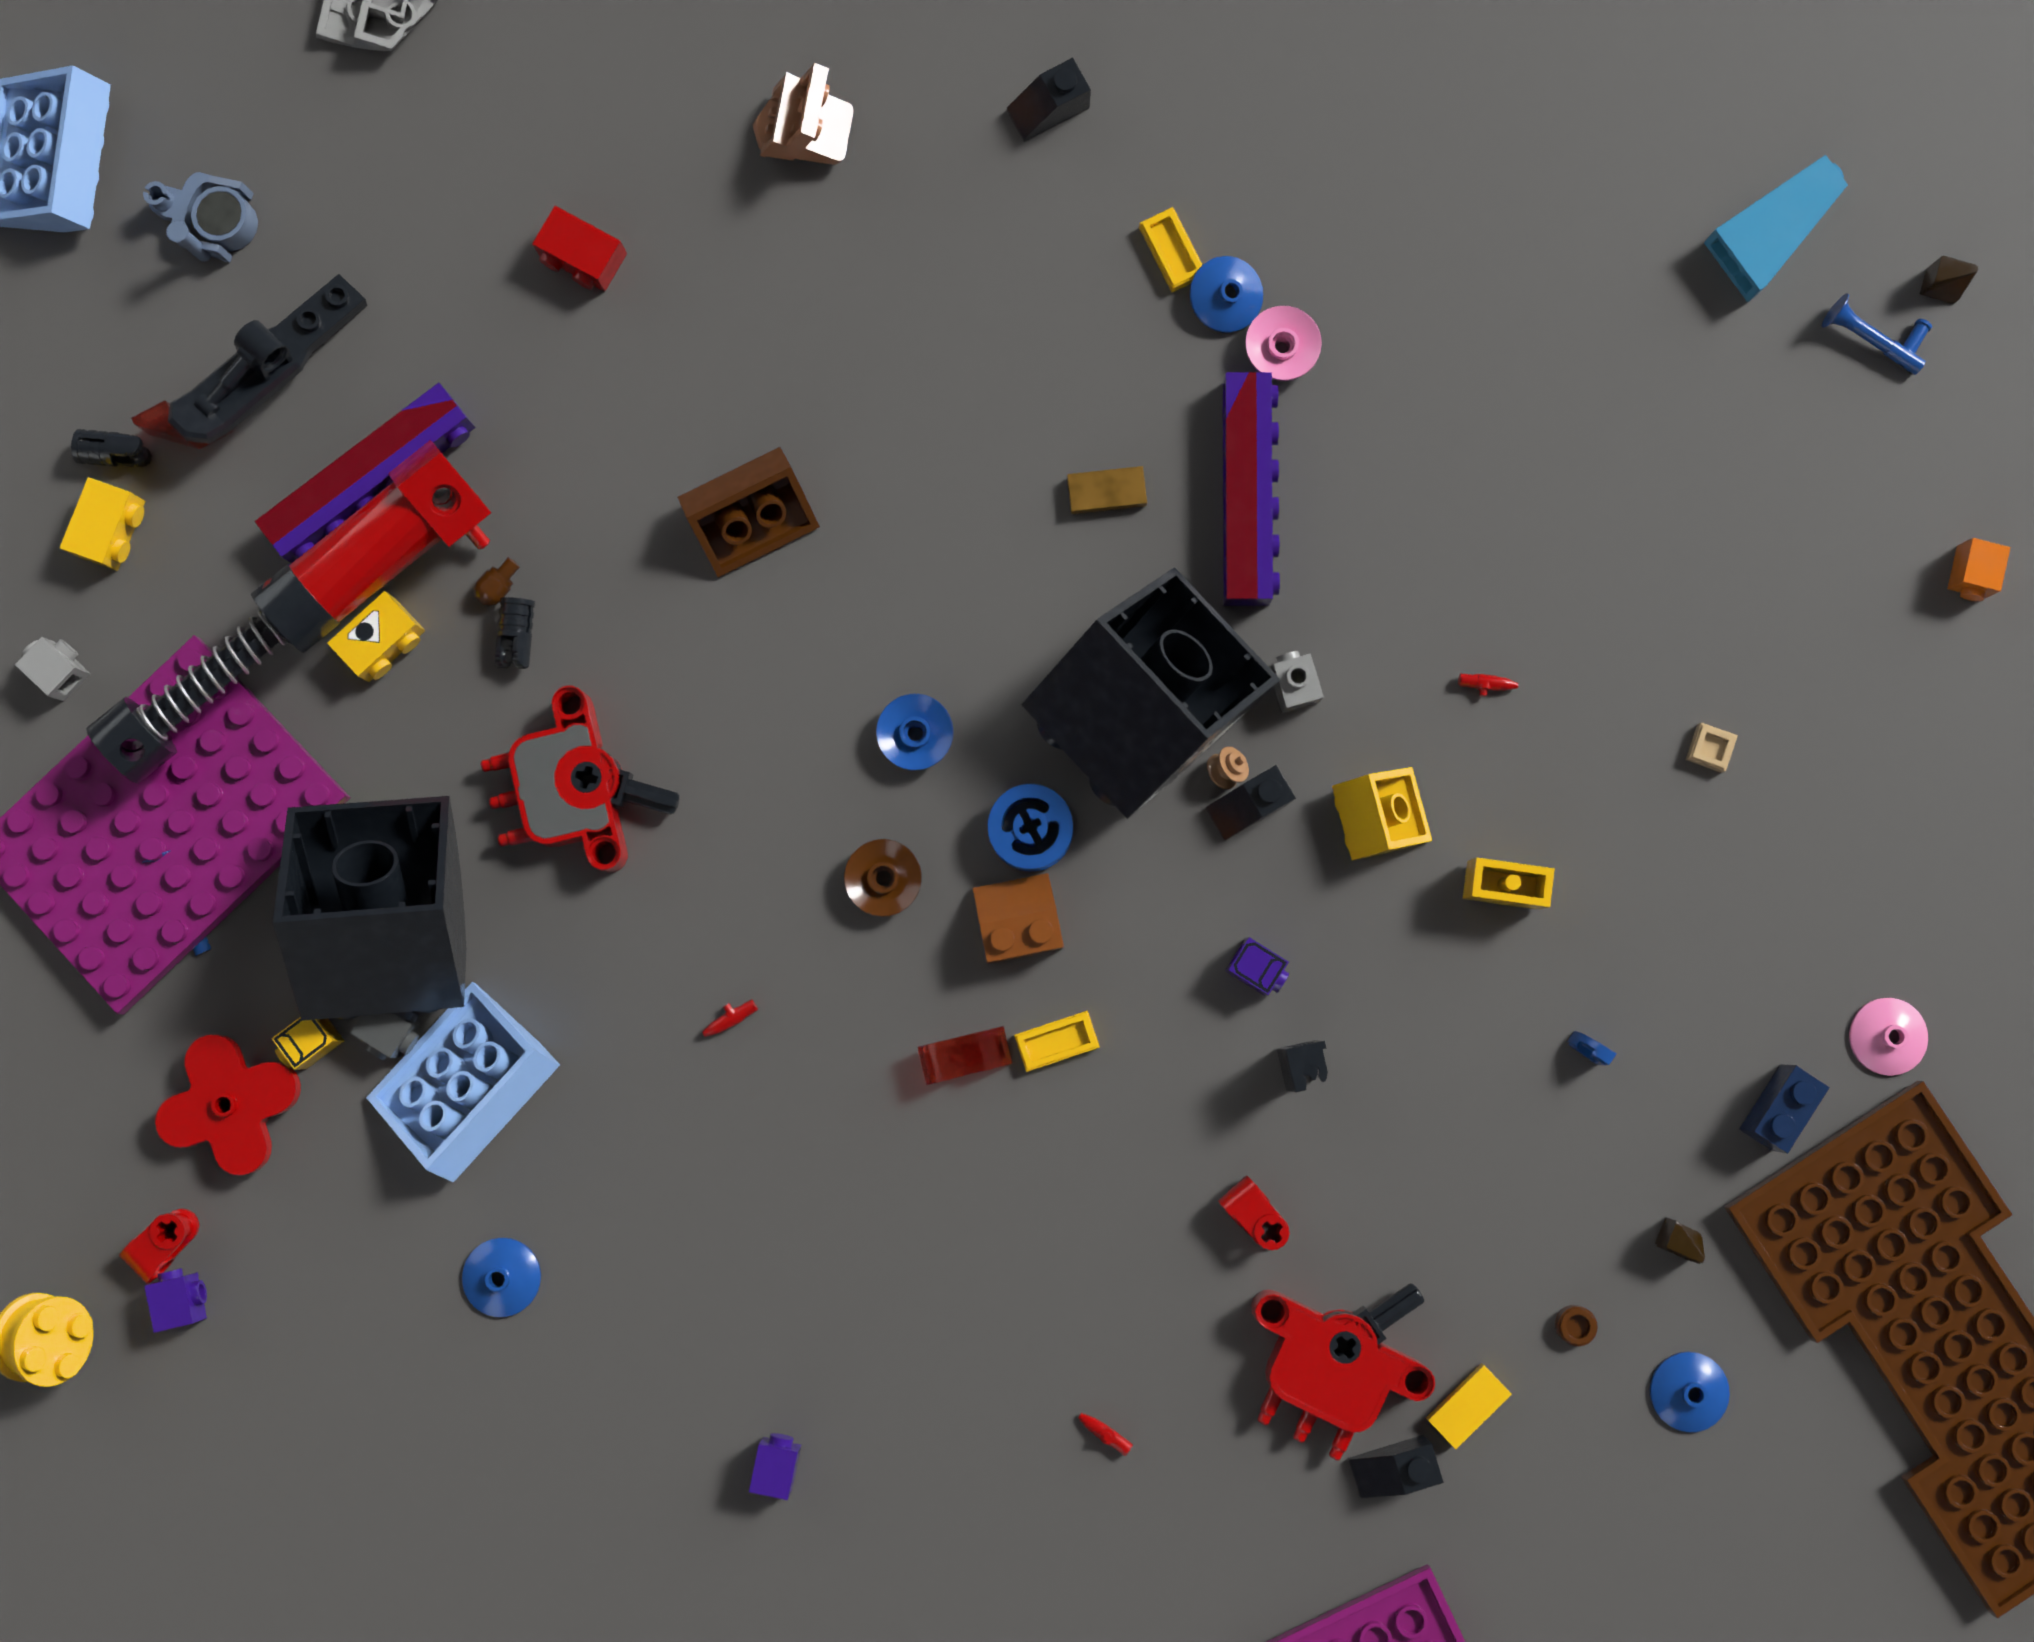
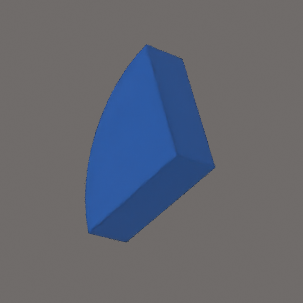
[1567,1031,1616,1066]

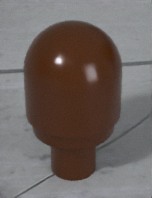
[474,557,520,606]

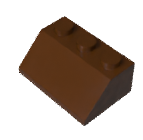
[677,447,820,577]

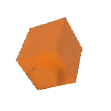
[1947,538,2011,601]

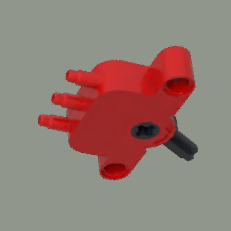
[1251,1283,1435,1461]

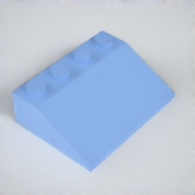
[0,65,111,232]
[366,982,560,1182]

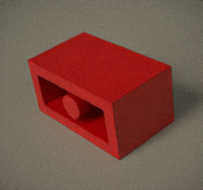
[532,206,627,292]

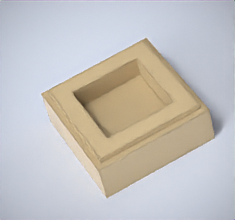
[1685,722,1738,773]

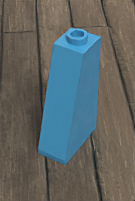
[1704,155,1848,303]

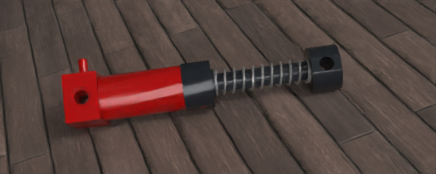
[86,440,491,784]

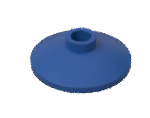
[1189,256,1263,333]
[876,694,953,770]
[462,1238,541,1317]
[1650,1352,1730,1432]

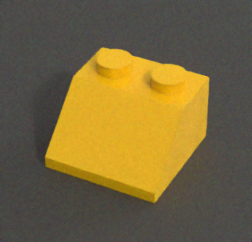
[1332,767,1432,861]

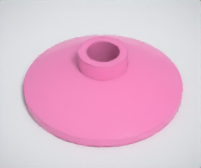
[1245,306,1322,381]
[1849,998,1928,1076]

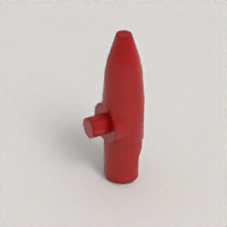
[1458,673,1518,697]
[702,999,758,1037]
[1078,1413,1133,1456]

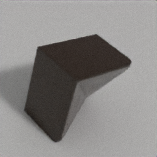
[1920,255,1978,304]
[1655,1217,1705,1264]

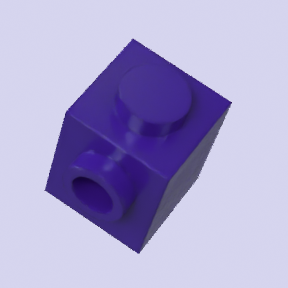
[144,1268,207,1333]

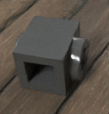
[351,1011,421,1060]

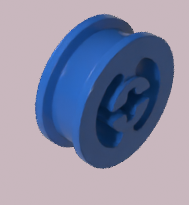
[988,784,1073,872]

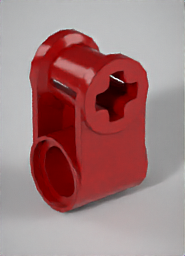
[1218,1175,1290,1250]
[119,1208,200,1284]

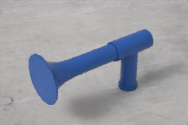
[1821,293,1932,375]

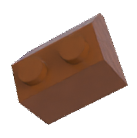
[973,873,1064,964]

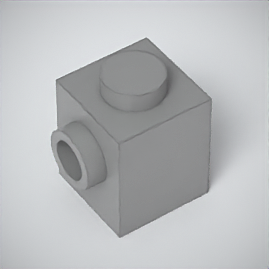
[15,637,91,701]
[1270,651,1324,714]

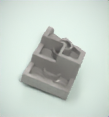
[316,0,438,51]

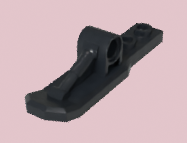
[168,274,368,443]

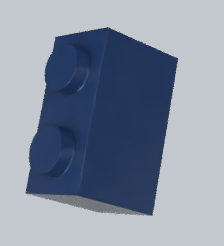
[1739,1064,1830,1154]

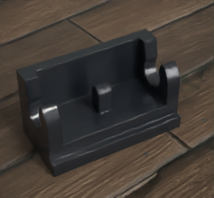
[1277,1040,1328,1093]

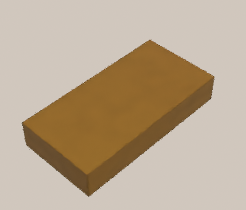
[1067,466,1147,514]

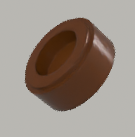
[1555,1305,1598,1346]

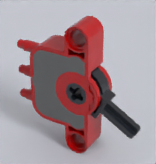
[480,685,680,872]

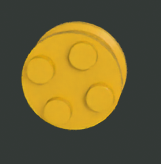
[0,1293,93,1387]

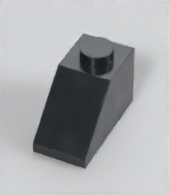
[1007,57,1091,142]
[1205,765,1296,841]
[1348,1435,1444,1498]

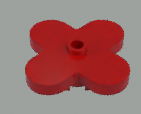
[155,1035,301,1175]

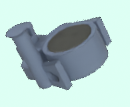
[143,172,258,263]

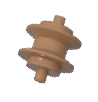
[1207,747,1249,790]

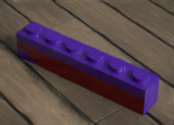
[1222,372,1280,606]
[254,382,476,563]

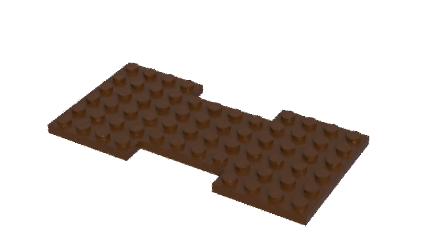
[1724,1081,2034,1618]

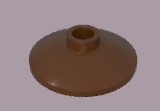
[844,839,922,917]

